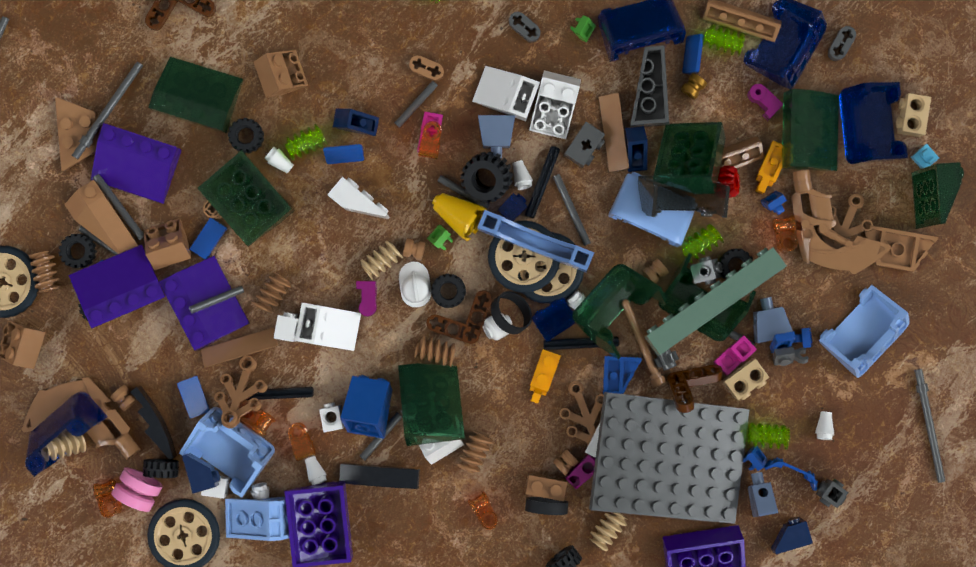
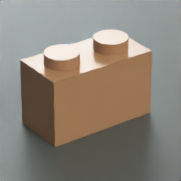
[525,473,567,502]

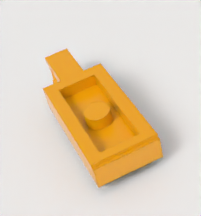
[755,140,790,194]
[529,349,561,404]

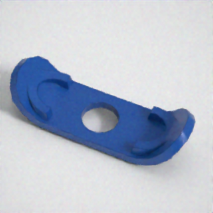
[764,457,818,491]

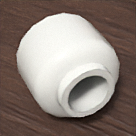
[483,313,512,340]

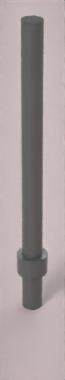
[71,62,143,160]
[914,368,945,483]

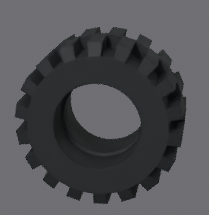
[460,151,513,204]

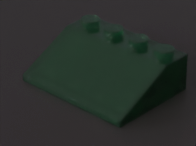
[148,57,243,133]
[782,89,839,171]
[653,122,726,194]
[197,150,295,247]
[911,162,964,229]
[398,363,465,446]

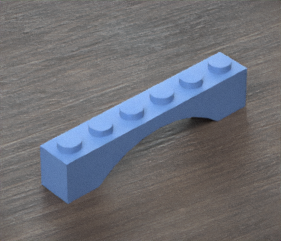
[478,210,594,273]

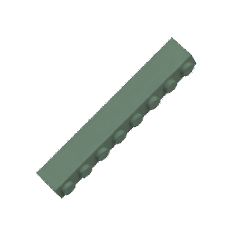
[644,247,787,356]

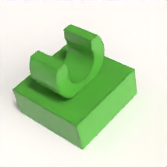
[570,15,596,42]
[427,224,453,250]

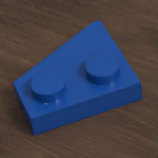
[603,356,642,395]

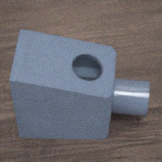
[478,115,515,159]
[753,297,793,343]
[748,472,778,517]

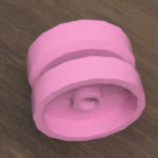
[111,468,163,512]

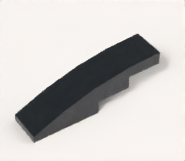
[131,386,177,460]
[339,463,420,489]

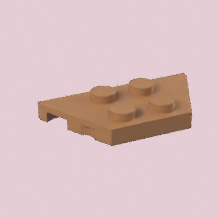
[55,98,99,172]
[863,224,938,272]

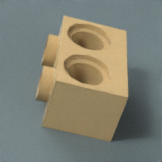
[896,93,931,137]
[721,358,769,400]

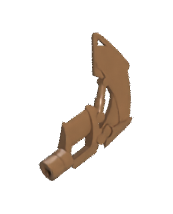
[791,170,891,274]
[22,377,141,460]

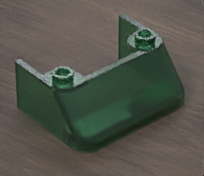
[658,253,756,341]
[572,264,669,360]

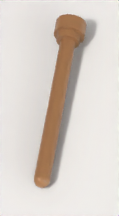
[622,299,666,388]

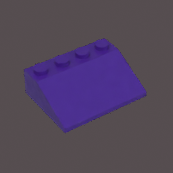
[91,123,182,204]
[69,245,165,329]
[159,256,250,351]
[284,481,353,567]
[663,525,746,567]

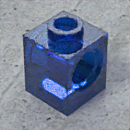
[498,193,527,222]

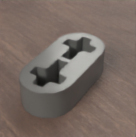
[509,12,541,43]
[828,26,856,61]

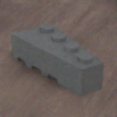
[630,45,670,127]

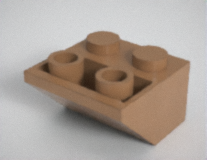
[254,50,308,98]
[144,218,191,271]
[0,320,46,369]

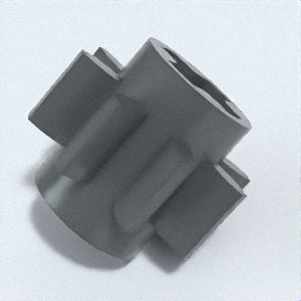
[654,349,679,371]

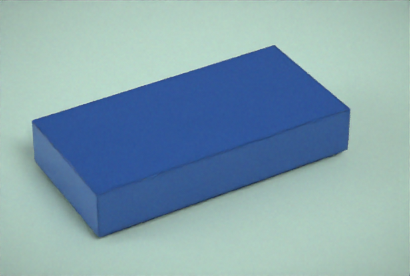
[190,218,227,260]
[769,331,796,353]

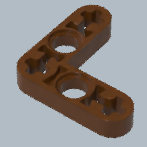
[145,0,216,31]
[426,290,492,344]
[667,365,723,413]

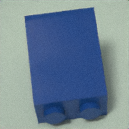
[340,375,392,439]

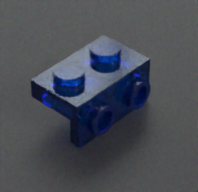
[532,297,579,342]

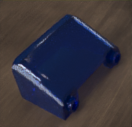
[597,0,686,62]
[743,0,827,90]
[839,82,908,164]
[25,392,108,477]

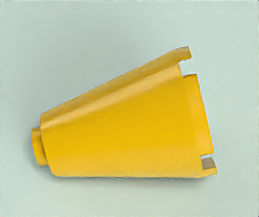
[432,193,487,241]

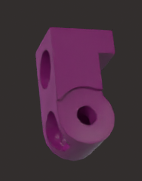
[747,84,784,121]
[356,281,377,317]
[565,454,595,489]

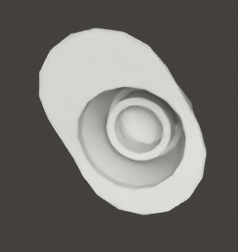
[399,262,431,307]

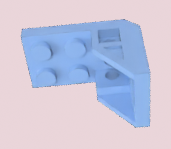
[225,497,289,541]

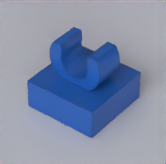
[760,191,787,215]
[793,327,813,348]
[743,445,768,471]

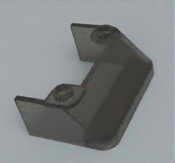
[638,175,730,218]

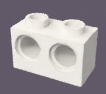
[274,312,299,342]

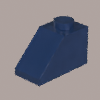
[333,108,379,136]
[625,126,648,172]
[182,453,220,494]
[771,517,813,555]

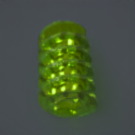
[703,24,745,57]
[285,124,328,161]
[681,224,724,263]
[748,423,790,450]

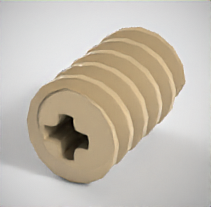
[360,241,403,281]
[40,429,86,462]
[589,512,628,551]

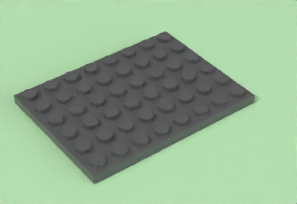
[589,392,750,524]

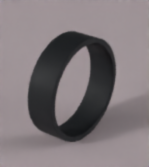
[491,291,532,334]
[525,497,568,515]

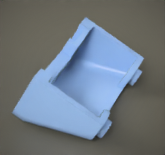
[608,172,697,247]
[819,285,910,378]
[179,407,275,498]

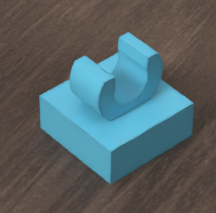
[911,144,939,171]

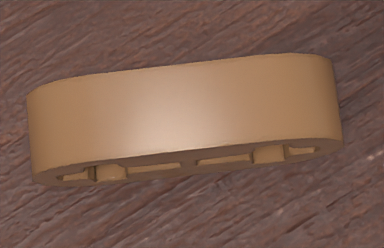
[409,55,444,82]

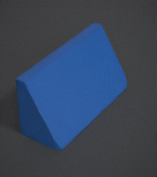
[682,34,704,75]
[323,144,364,164]
[177,376,210,419]

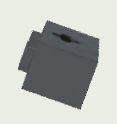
[564,122,605,168]

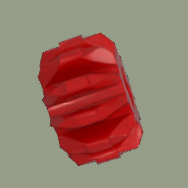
[714,165,740,198]

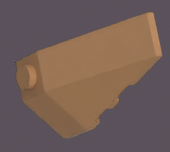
[64,180,138,254]

